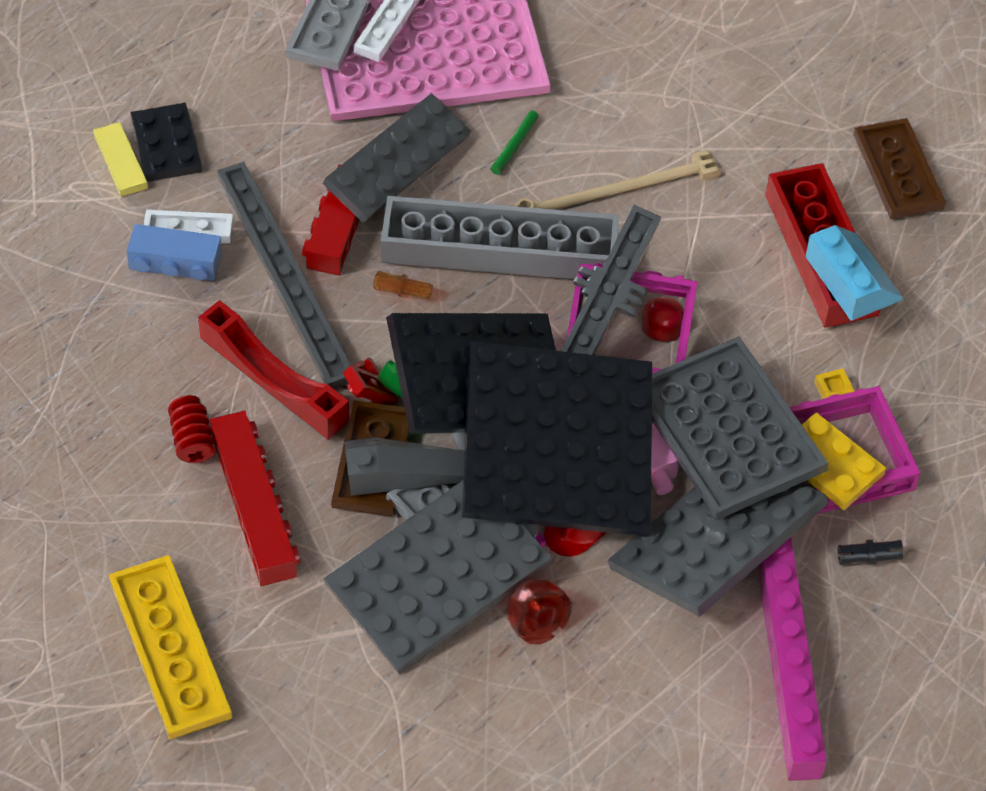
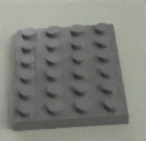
[652,336,828,520]
[324,480,553,674]
[608,483,828,617]

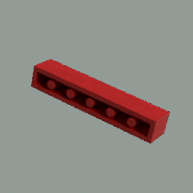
[210,410,301,587]

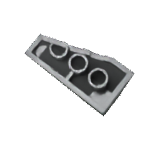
[344,437,465,496]

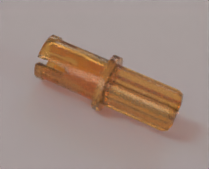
[373,271,433,299]

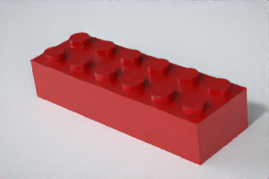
[765,163,881,328]

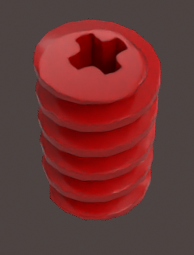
[168,395,215,463]

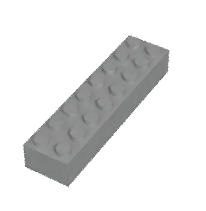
[381,196,619,279]

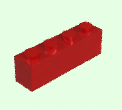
[302,164,360,276]

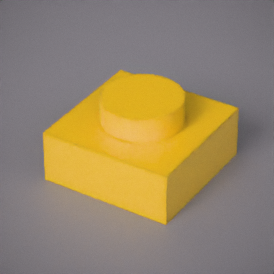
[814,368,855,399]

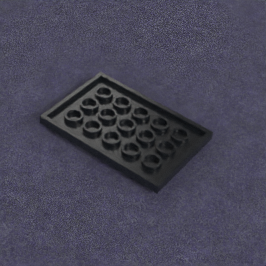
[386,313,556,434]

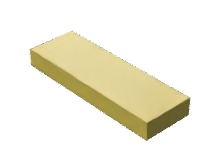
[93,122,148,197]

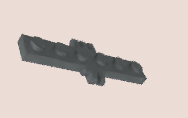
[561,205,661,355]

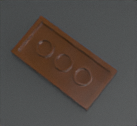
[853,118,946,219]
[331,400,409,517]

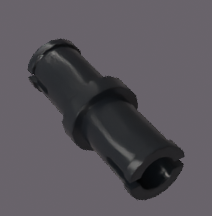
[837,539,903,565]

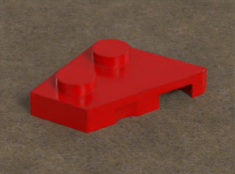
[343,358,399,405]

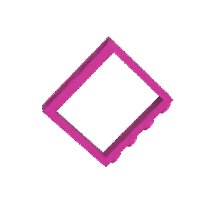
[566,262,698,373]
[789,386,921,515]

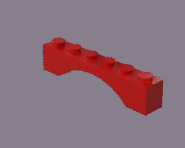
[198,300,349,440]

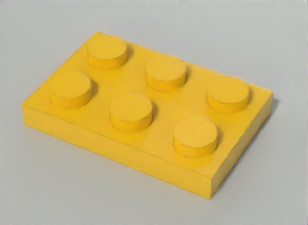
[802,412,886,510]

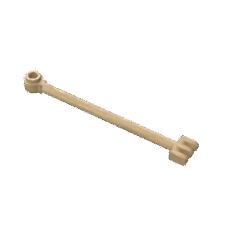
[514,150,721,210]

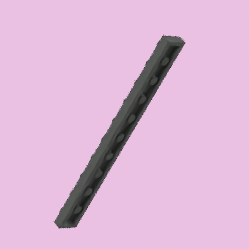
[218,162,351,389]

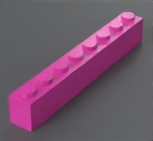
[757,537,826,781]

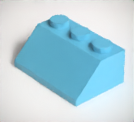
[806,225,903,321]

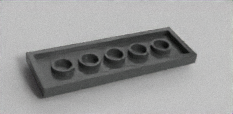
[322,93,472,223]

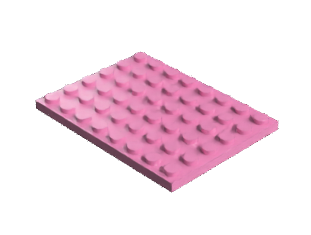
[305,0,551,122]

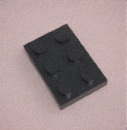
[130,102,202,182]

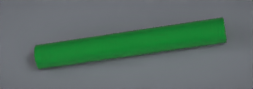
[491,110,539,175]

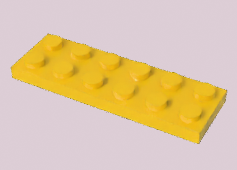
[108,555,232,740]

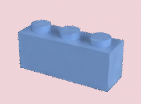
[127,224,222,281]

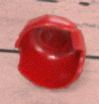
[642,297,684,342]

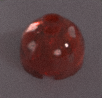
[507,579,572,644]

